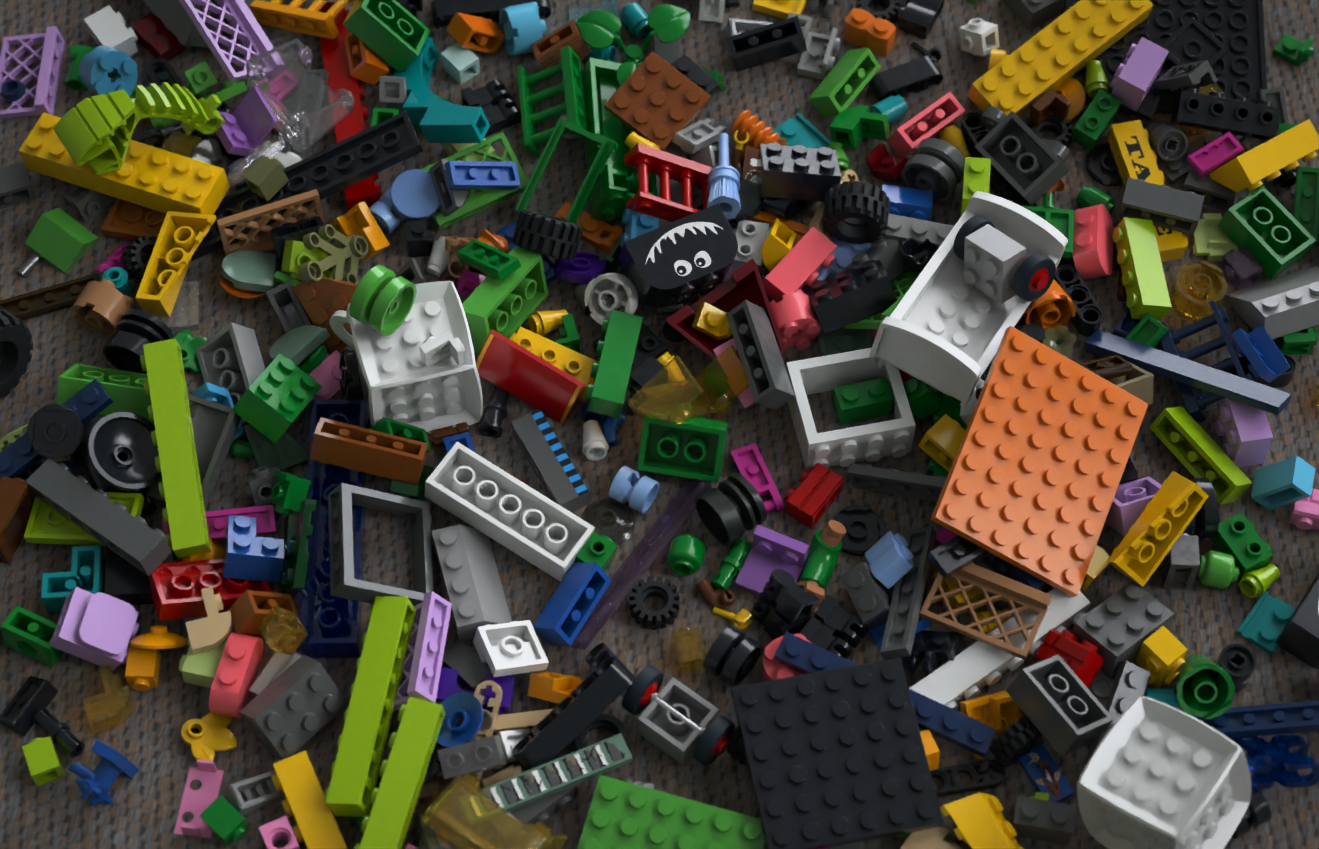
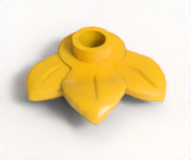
[181,713,237,761]

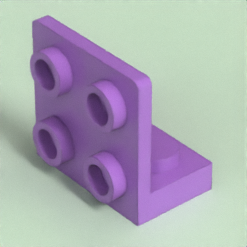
[216,86,277,157]
[735,525,809,595]

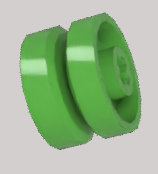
[349,265,417,336]

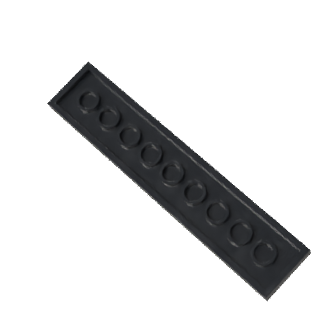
[190,111,423,262]

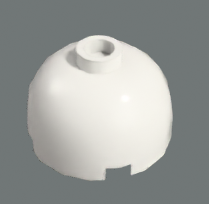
[584,272,638,325]

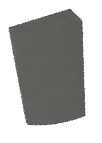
[147,394,242,510]

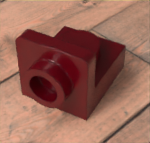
[865,144,908,180]

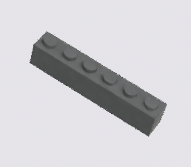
[25,458,172,576]

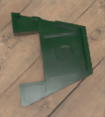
[279,499,317,596]

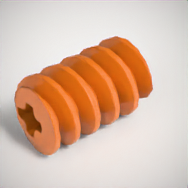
[731,110,787,149]

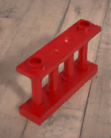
[624,143,713,222]

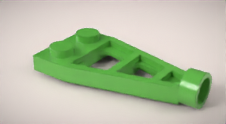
[149,79,248,130]

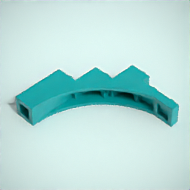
[393,38,490,143]

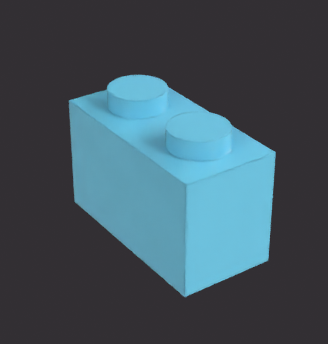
[1251,456,1315,510]

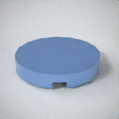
[390,169,440,219]

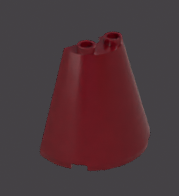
[666,259,786,367]

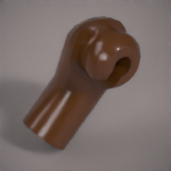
[695,578,735,608]

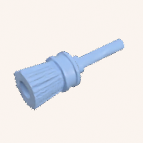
[707,133,741,220]

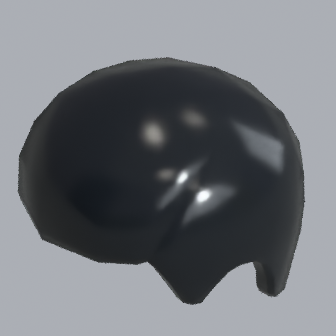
[899,238,939,273]

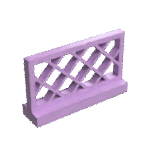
[180,0,283,82]
[0,26,65,119]
[393,591,452,712]

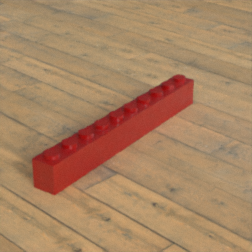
[318,1,382,211]

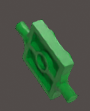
[1022,192,1074,258]

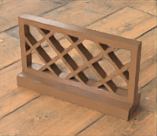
[217,189,324,257]
[919,563,1052,660]

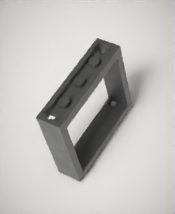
[328,483,435,606]

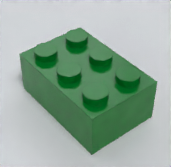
[343,0,430,73]
[1217,185,1316,281]
[232,353,322,444]
[637,410,729,483]

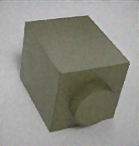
[241,154,289,201]

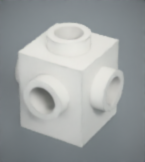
[959,18,1000,57]

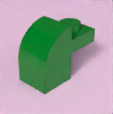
[829,106,891,150]

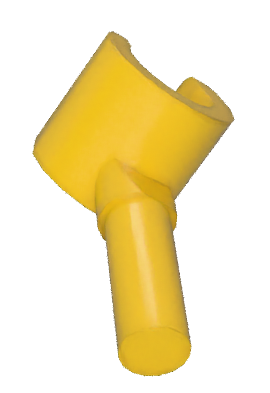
[712,607,752,630]

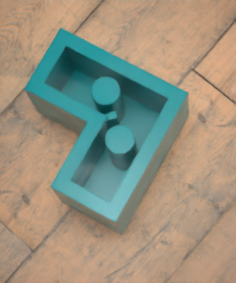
[41,545,106,614]

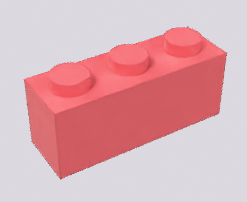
[887,92,966,157]
[763,227,837,303]

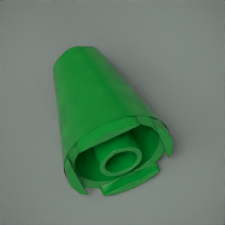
[1176,654,1235,719]

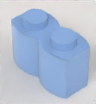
[865,531,914,589]

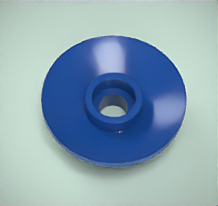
[437,692,483,748]

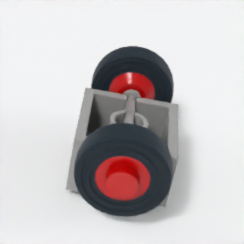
[953,216,1056,304]
[622,665,735,766]

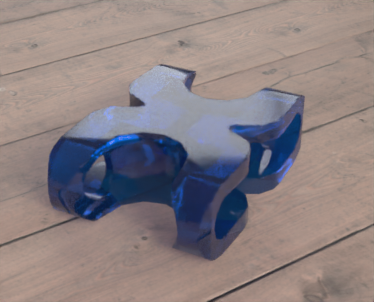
[1230,735,1319,789]

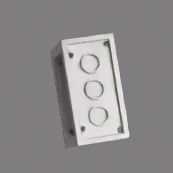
[786,348,916,470]

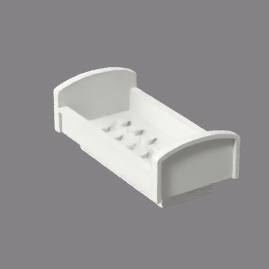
[869,191,1068,408]

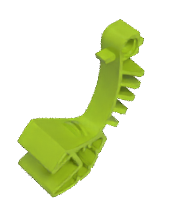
[54,82,225,175]

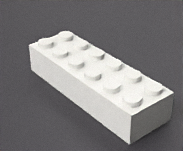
[424,442,595,582]

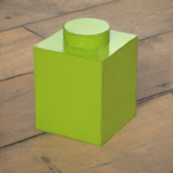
[22,736,65,787]

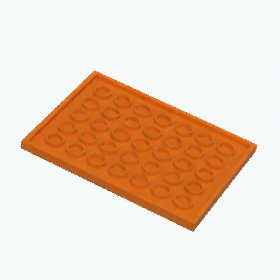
[930,326,1148,597]

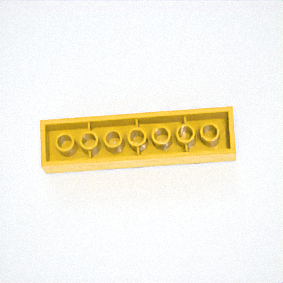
[968,0,1153,117]
[18,112,230,215]

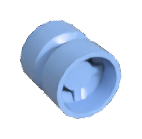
[369,188,406,236]
[609,466,659,514]

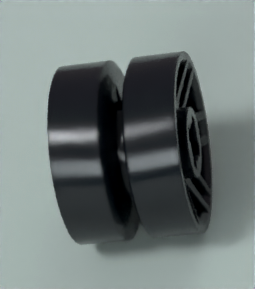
[703,625,763,687]

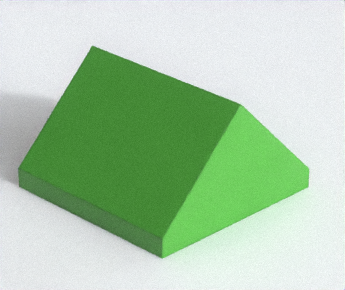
[25,207,99,274]

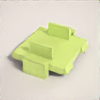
[1192,213,1239,261]

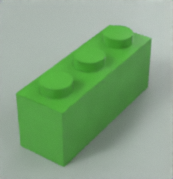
[808,48,881,117]

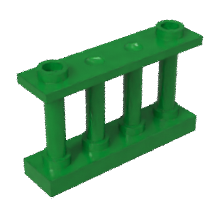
[516,46,589,157]

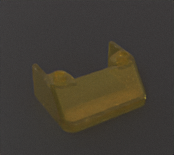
[628,345,749,424]
[422,773,567,849]

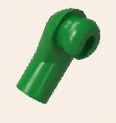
[229,439,255,459]

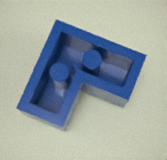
[223,515,284,583]

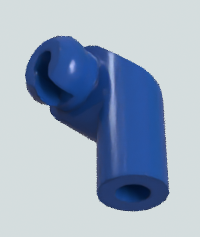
[601,411,627,447]

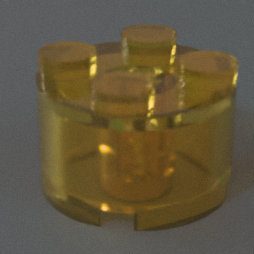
[1170,261,1228,321]

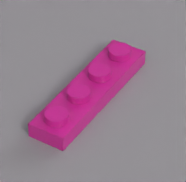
[162,504,276,540]

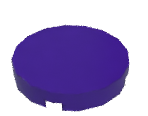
[555,252,606,283]

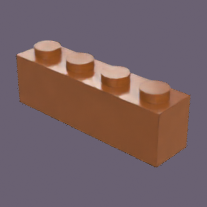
[310,417,428,485]

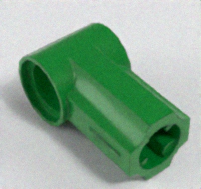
[65,44,96,91]

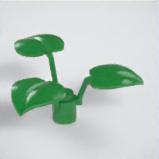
[576,4,690,86]

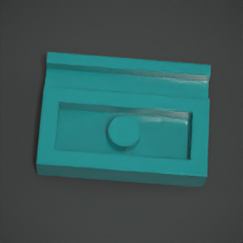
[773,112,832,148]
[1236,591,1295,655]

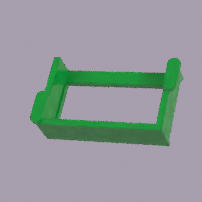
[515,117,618,224]

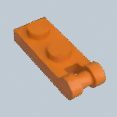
[554,202,624,253]

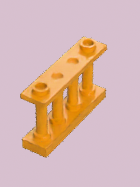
[249,0,355,39]

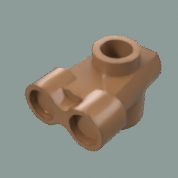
[445,236,475,278]

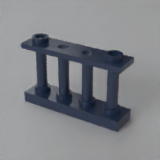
[1160,300,1255,423]

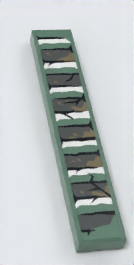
[458,733,633,828]

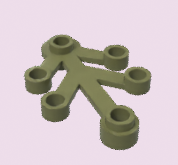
[298,224,369,284]

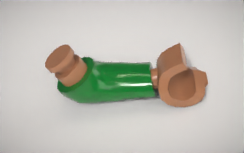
[796,520,846,617]

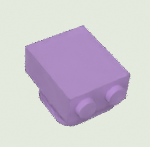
[49,587,139,671]

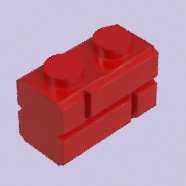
[784,463,844,529]
[1035,629,1104,687]

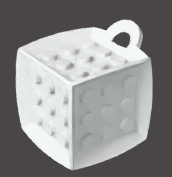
[329,281,483,434]
[1077,696,1251,849]

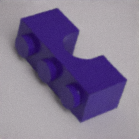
[436,667,516,717]

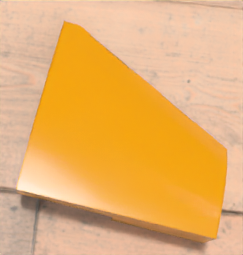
[330,201,390,262]
[528,671,584,704]
[960,690,1022,759]

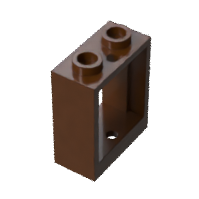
[0,476,35,564]

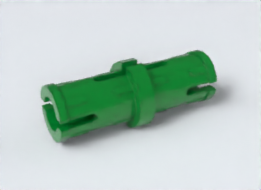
[710,539,752,591]

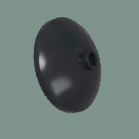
[87,412,162,491]

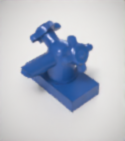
[68,740,139,806]

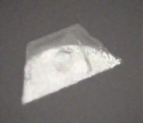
[226,133,286,189]

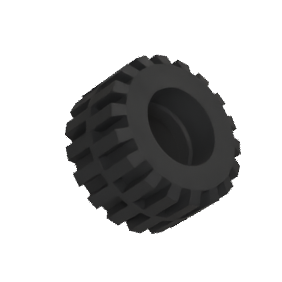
[822,181,890,244]
[512,210,583,261]

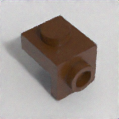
[1029,89,1070,127]

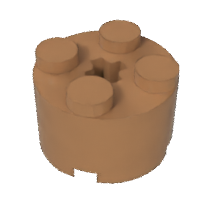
[71,278,136,339]

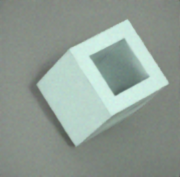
[441,43,480,85]

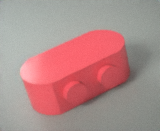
[1072,204,1114,280]
[209,632,263,719]

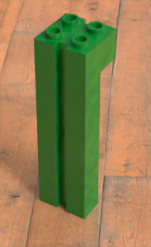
[582,57,658,223]

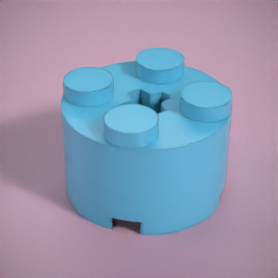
[499,1,547,56]

